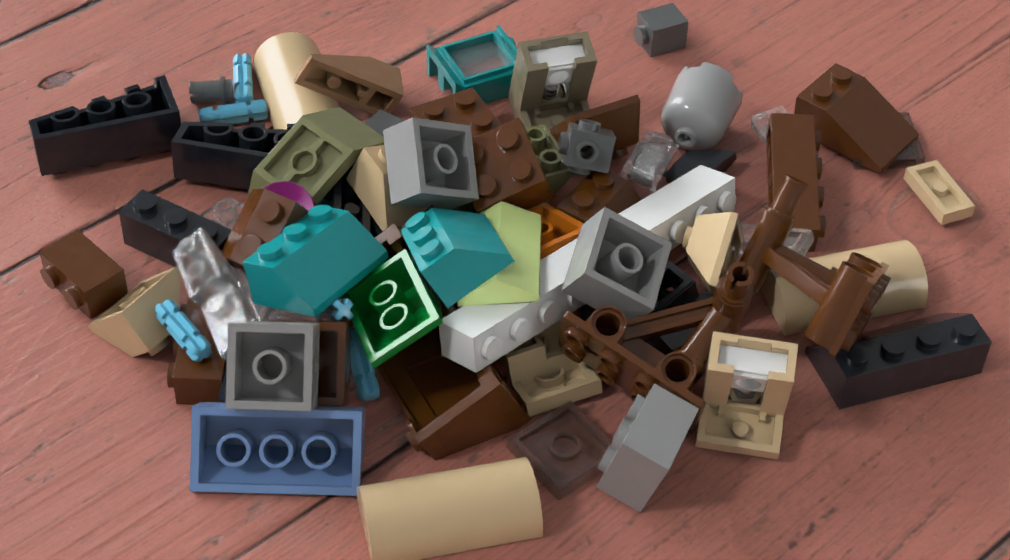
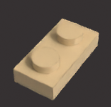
[903,160,975,225]

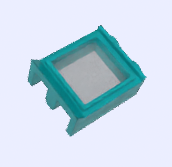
[426,25,517,104]

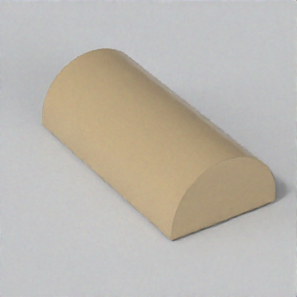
[254,32,340,129]
[760,240,928,336]
[357,457,543,560]

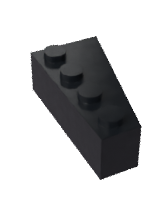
[28,75,181,176]
[171,122,294,190]

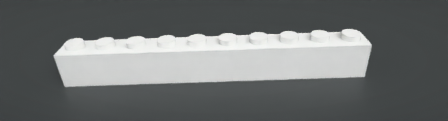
[439,165,737,373]

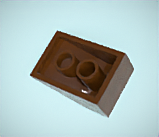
[794,63,919,174]

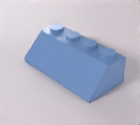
[190,402,366,496]

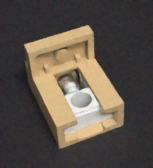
[695,331,798,460]

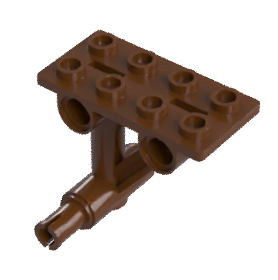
[739,174,891,357]
[558,262,754,434]

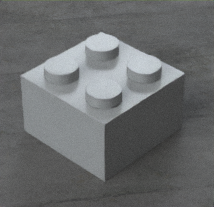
[383,117,479,210]
[561,207,672,319]
[226,321,320,411]
[596,384,699,512]

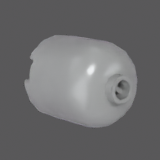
[661,62,743,151]

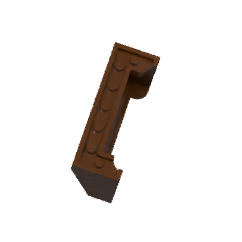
[340,224,531,460]

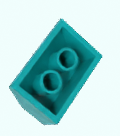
[243,205,389,317]
[400,208,514,308]

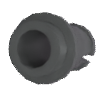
[189,76,234,104]

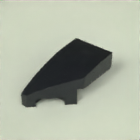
[664,150,737,183]

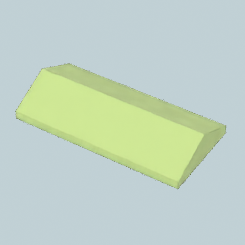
[457,201,542,306]

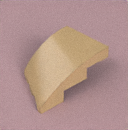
[499,319,603,417]

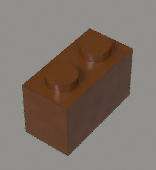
[39,230,128,319]

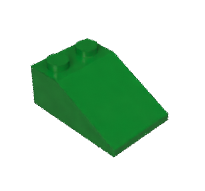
[342,249,443,368]

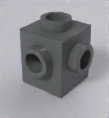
[557,119,616,175]

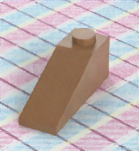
[294,54,404,114]

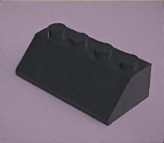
[805,313,992,410]

